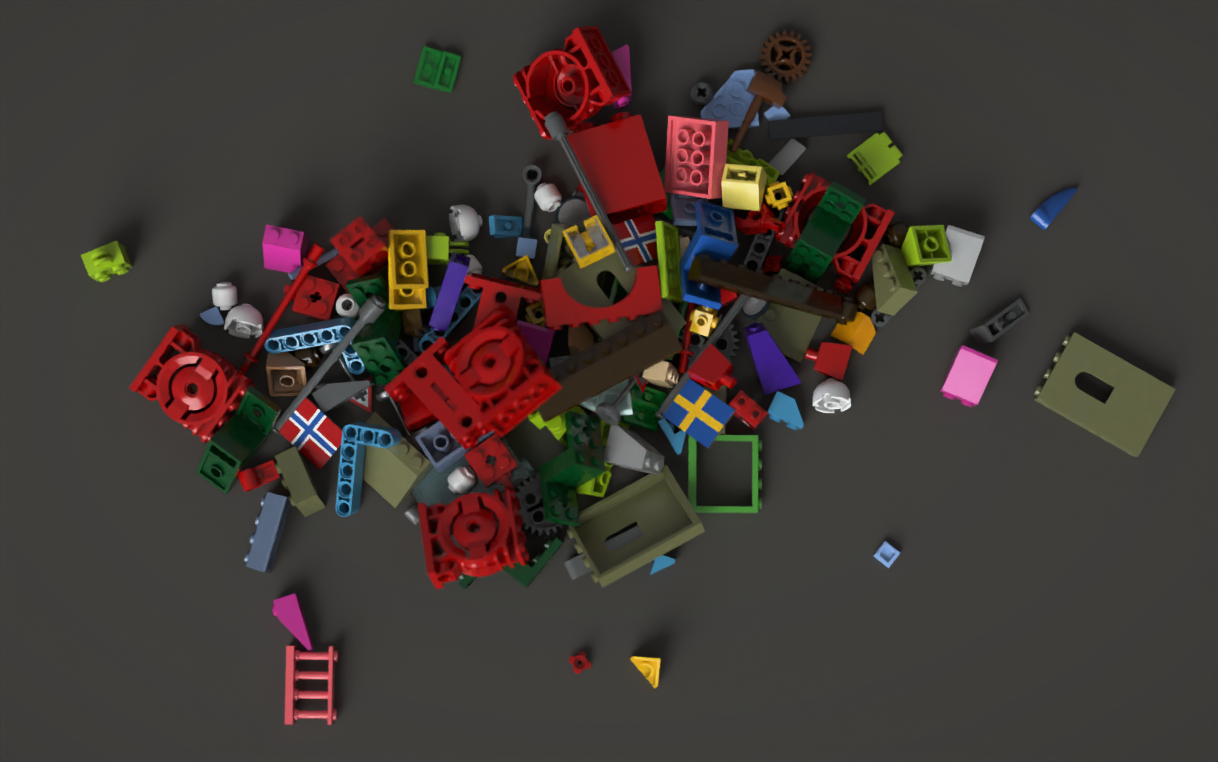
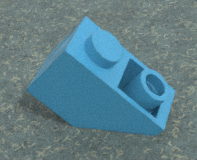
[767,391,804,431]

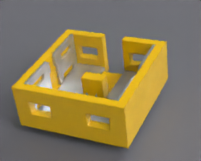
[562,215,615,269]

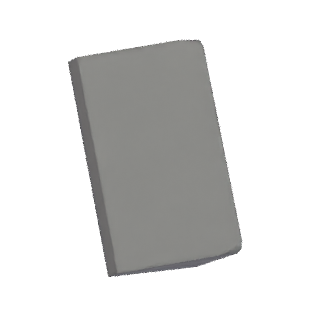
[768,139,807,179]

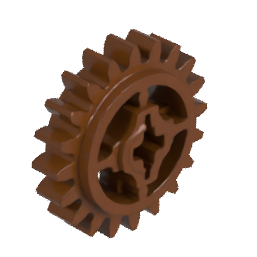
[759,30,812,84]

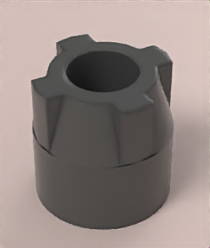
[404,504,420,525]

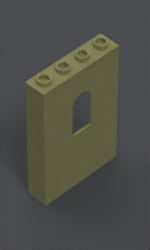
[555,251,687,341]
[1034,332,1176,457]
[565,465,705,588]

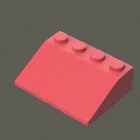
[664,115,729,199]

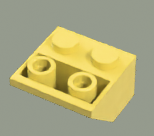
[721,164,767,211]

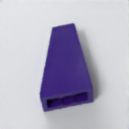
[429,252,470,331]
[744,322,801,395]

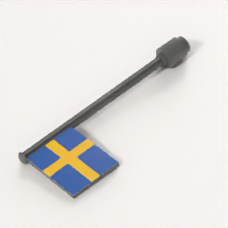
[655,294,751,449]

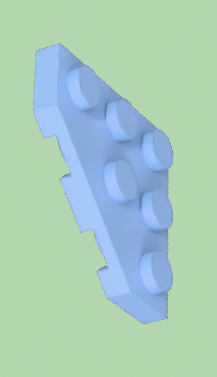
[700,69,759,129]

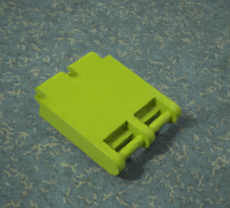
[847,132,903,185]

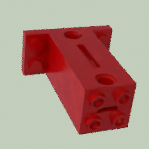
[325,216,394,294]
[464,272,542,366]
[384,336,491,450]

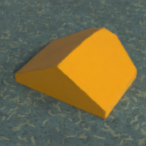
[830,312,876,355]

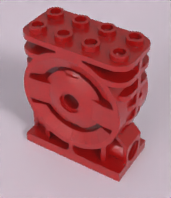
[513,25,632,140]
[774,171,895,285]
[444,311,562,437]
[129,324,255,443]
[417,486,529,589]

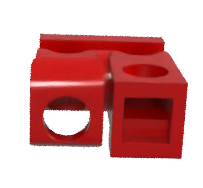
[728,390,767,430]

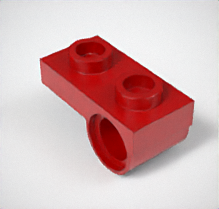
[238,460,281,493]

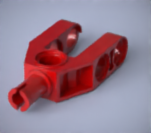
[734,200,786,235]

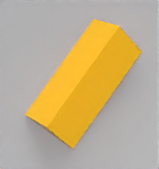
[388,230,429,310]

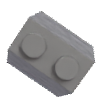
[930,225,985,287]
[604,424,665,475]

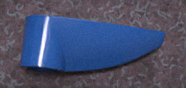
[1030,187,1078,231]

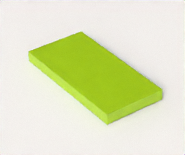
[655,221,684,303]

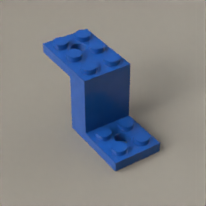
[679,200,738,310]

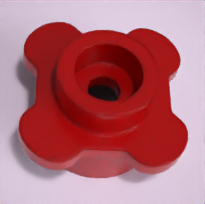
[763,255,782,274]
[832,277,852,294]
[569,651,591,674]

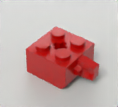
[283,275,342,321]
[464,434,519,489]

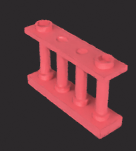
[285,646,338,725]

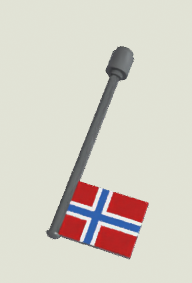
[544,111,658,272]
[272,294,386,470]

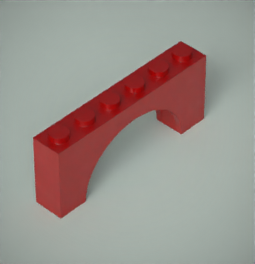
[539,265,663,330]

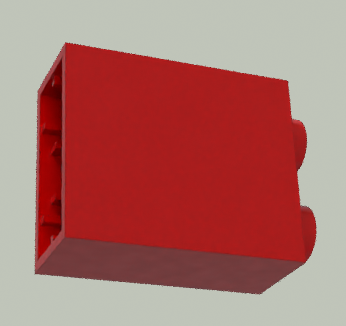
[567,112,667,225]

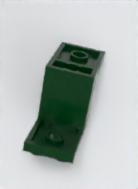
[783,181,866,284]
[345,273,408,386]
[196,386,282,495]
[539,411,606,527]
[458,538,563,589]

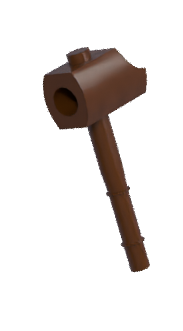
[729,70,787,153]

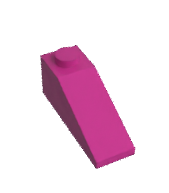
[271,593,314,650]

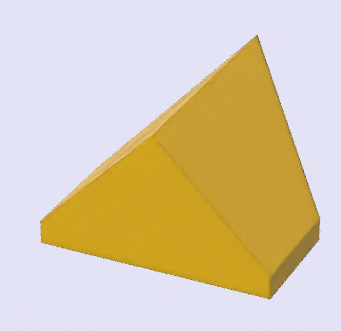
[502,255,539,288]
[630,656,660,688]

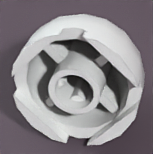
[449,205,482,242]
[224,304,263,339]
[812,378,851,413]

